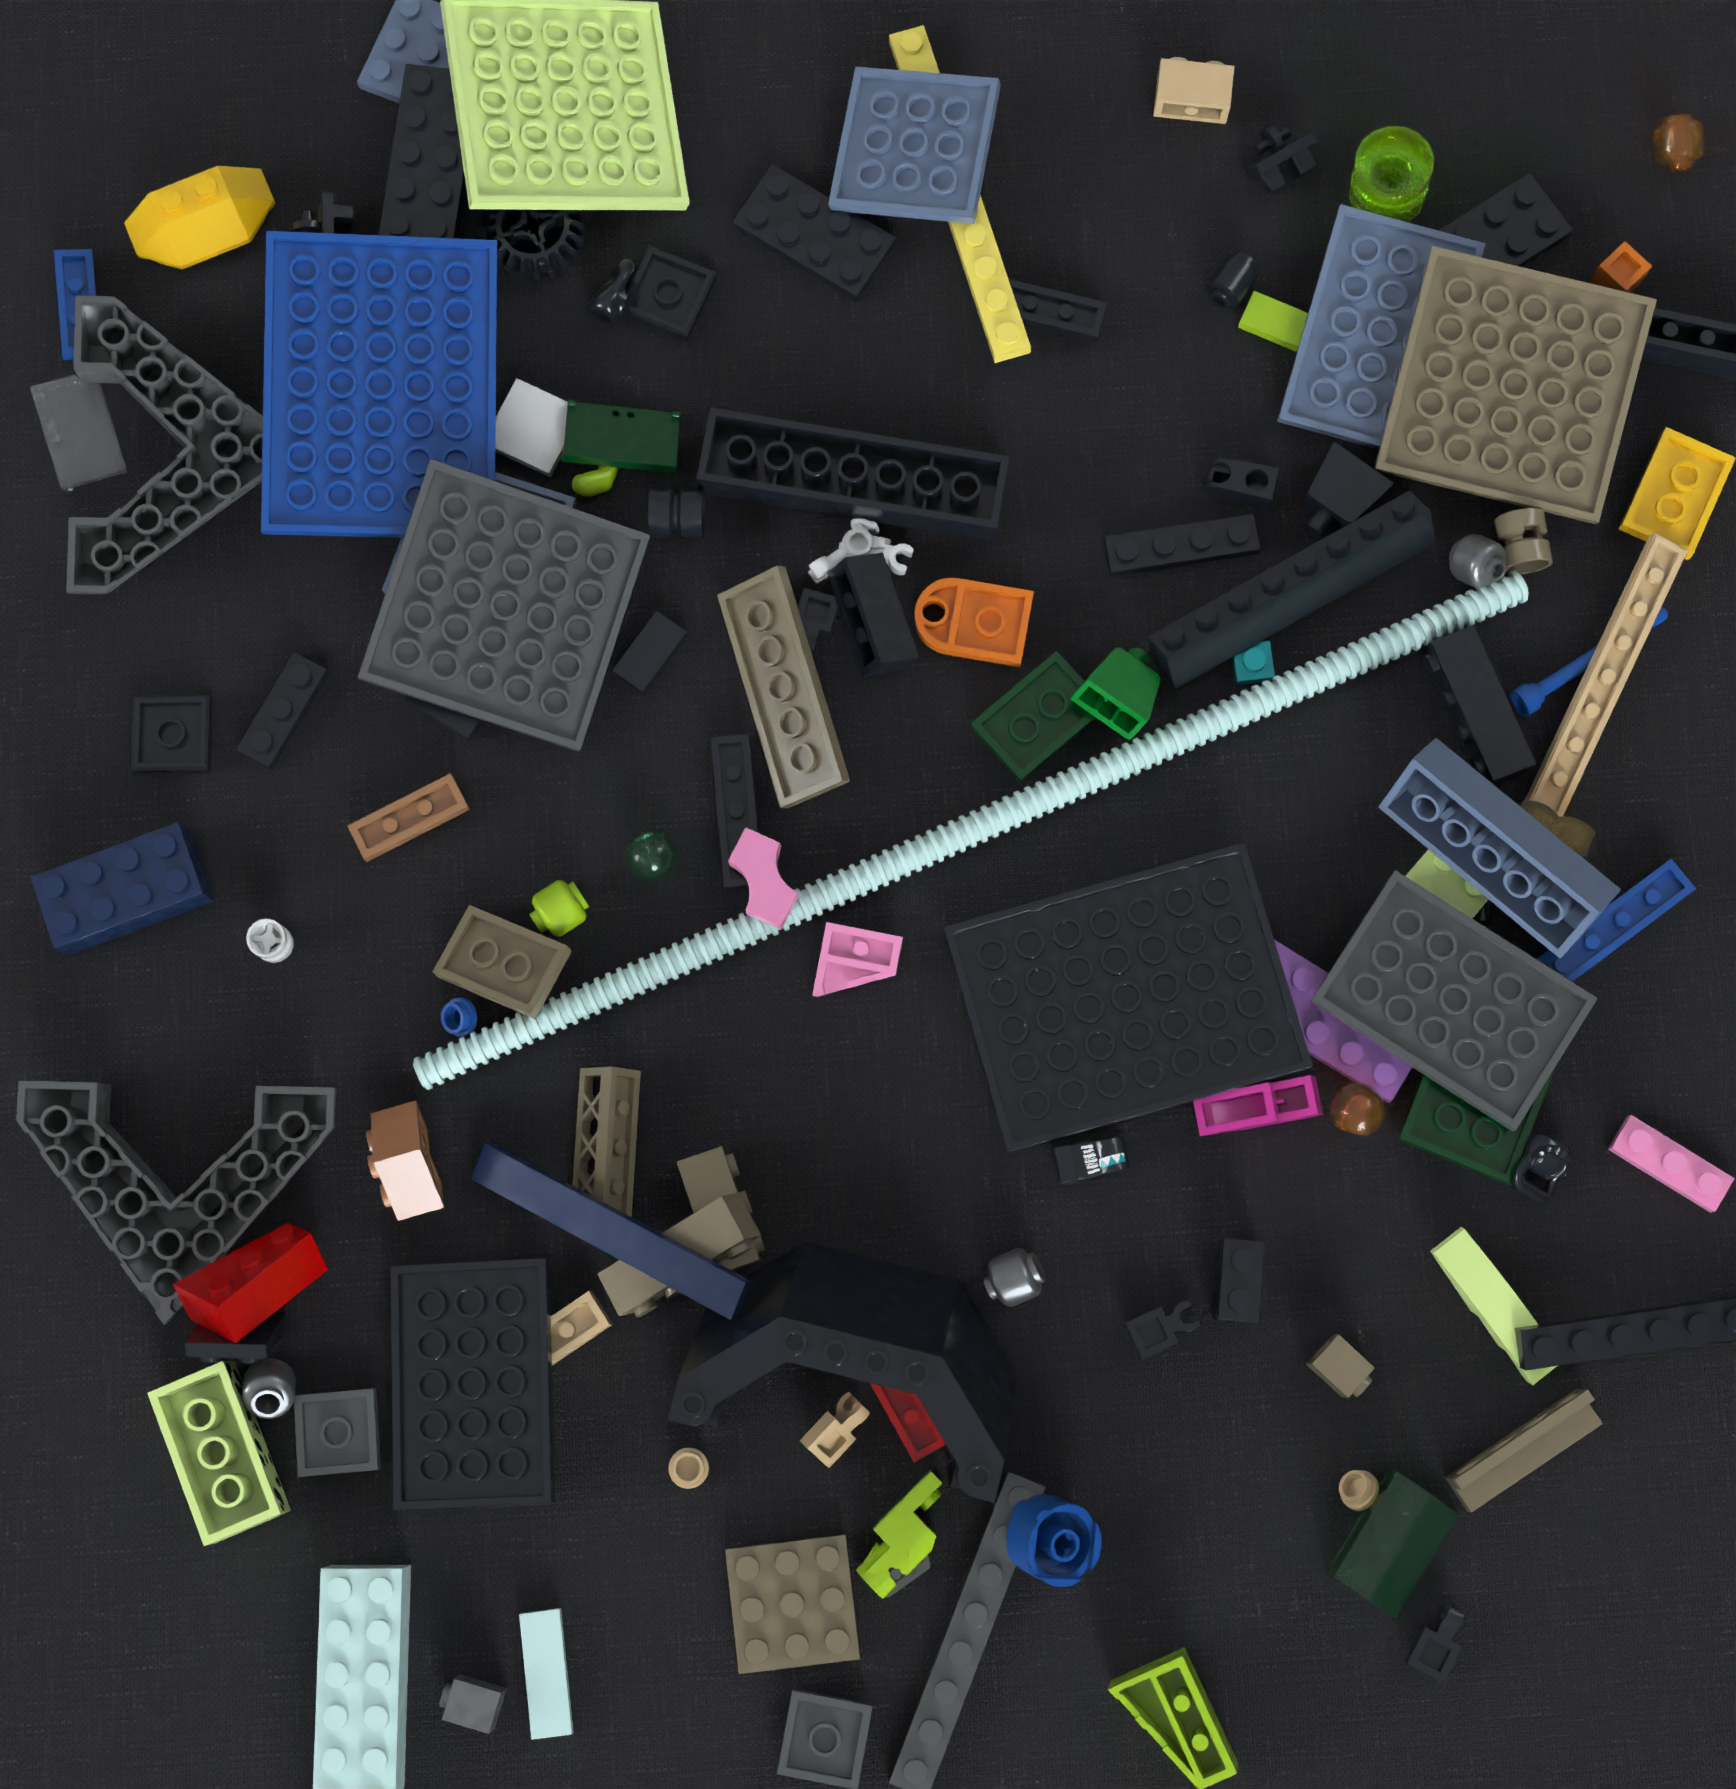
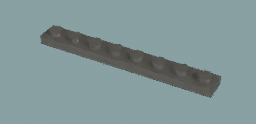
[889,1471,1046,1789]

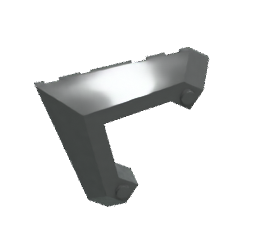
[66,295,263,594]
[16,1081,336,1325]

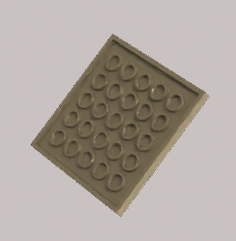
[1374,246,1657,524]

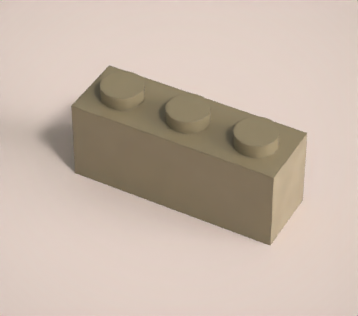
[677,1146,765,1271]

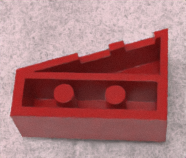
[172,1223,328,1344]

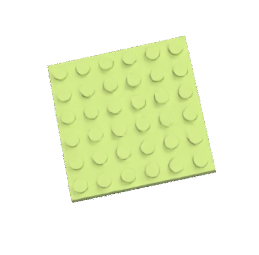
[440,0,690,210]

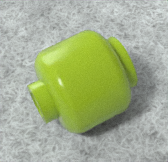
[529,880,589,937]

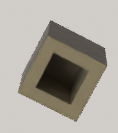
[1306,1334,1375,1398]

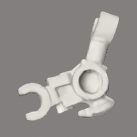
[808,518,914,584]

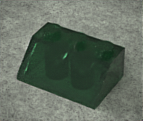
[1326,1470,1459,1619]

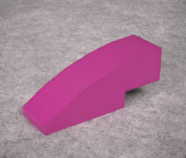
[1193,1075,1323,1136]

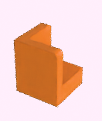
[1589,241,1652,293]

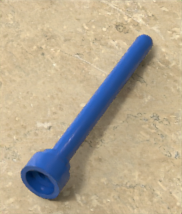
[1509,607,1668,717]

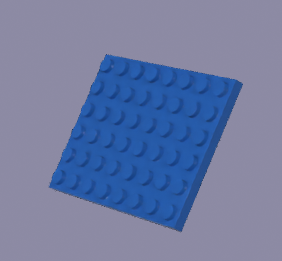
[261,231,497,538]

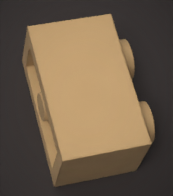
[1153,57,1234,124]

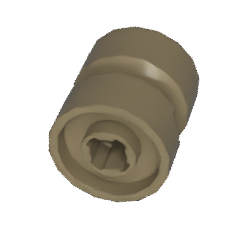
[1494,508,1553,574]

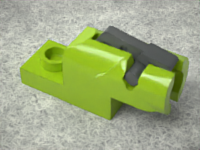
[856,1470,942,1599]

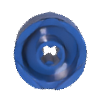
[1006,1494,1102,1587]

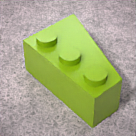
[1108,1647,1238,1789]

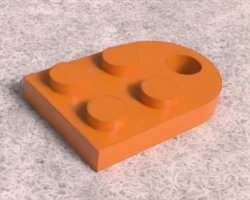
[914,578,1034,667]

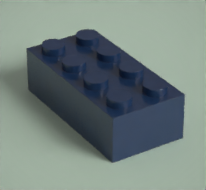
[30,822,214,956]

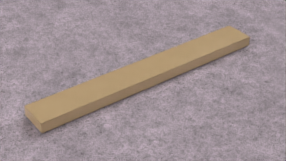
[1522,533,1688,823]

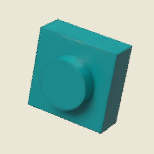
[1232,641,1275,685]

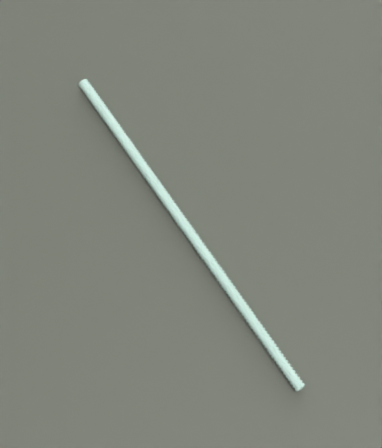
[413,571,1529,1090]

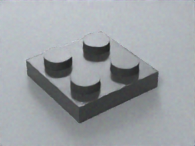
[294,1388,381,1477]
[777,1689,873,1789]

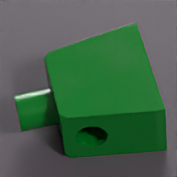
[1070,648,1161,741]

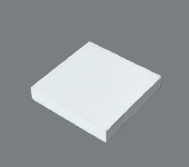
[495,378,568,478]

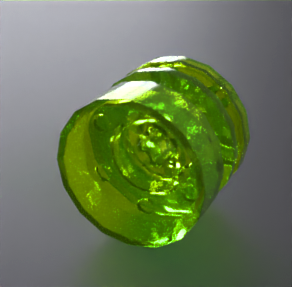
[1349,126,1434,222]

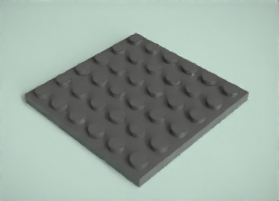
[358,459,650,752]

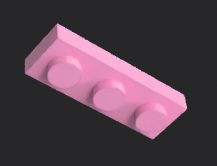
[1608,1115,1735,1213]

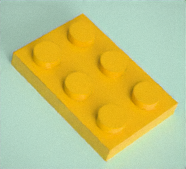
[1619,427,1736,560]

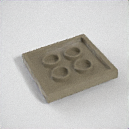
[725,1534,860,1674]

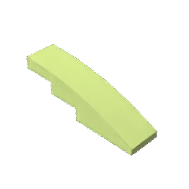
[1430,1227,1557,1385]

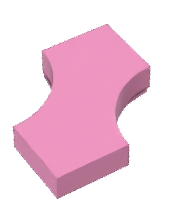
[728,827,799,930]

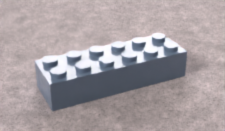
[1378,738,1621,959]

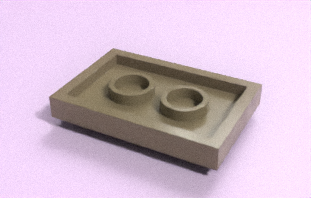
[433,905,572,1019]

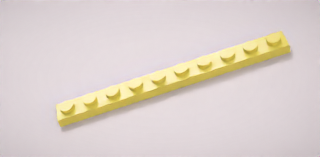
[889,25,1031,363]

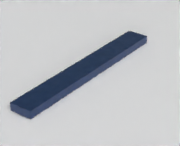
[471,1143,752,1320]

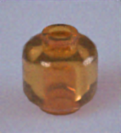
[1653,114,1705,172]

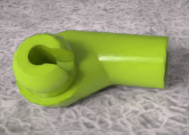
[572,466,619,497]

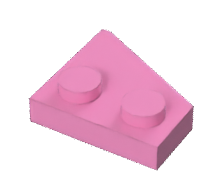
[812,922,903,997]

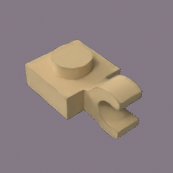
[800,1392,870,1468]

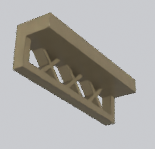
[572,1067,641,1217]
[1445,1389,1603,1513]

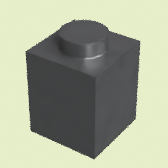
[439,1674,507,1734]

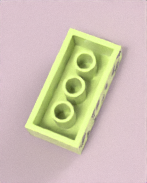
[147,1361,291,1546]

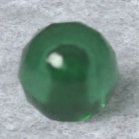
[625,829,679,883]

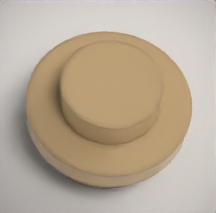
[668,1448,709,1489]
[1339,1470,1379,1511]

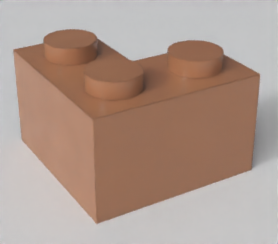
[366,1100,444,1221]

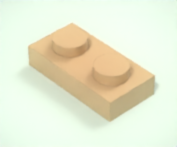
[551,1291,613,1365]

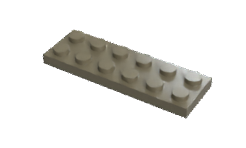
[717,565,850,808]

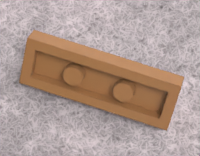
[347,773,470,862]

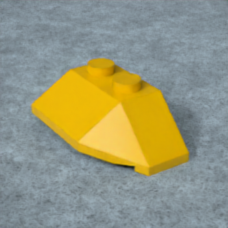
[124,166,275,270]

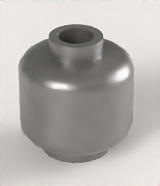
[1449,534,1507,589]
[983,1248,1046,1307]
[242,1358,296,1419]

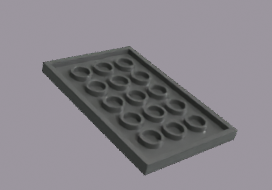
[1310,870,1598,1131]

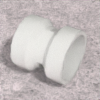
[246,919,294,963]

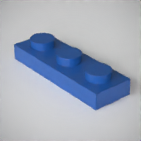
[54,249,96,360]

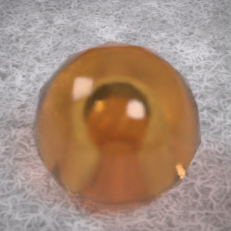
[1330,1083,1385,1136]

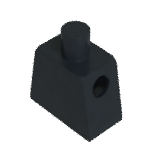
[1302,442,1393,540]

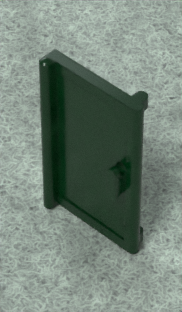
[561,399,680,474]

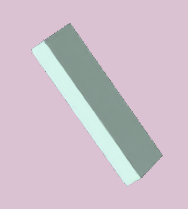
[519,1608,574,1740]

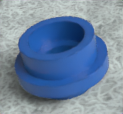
[441,997,477,1037]

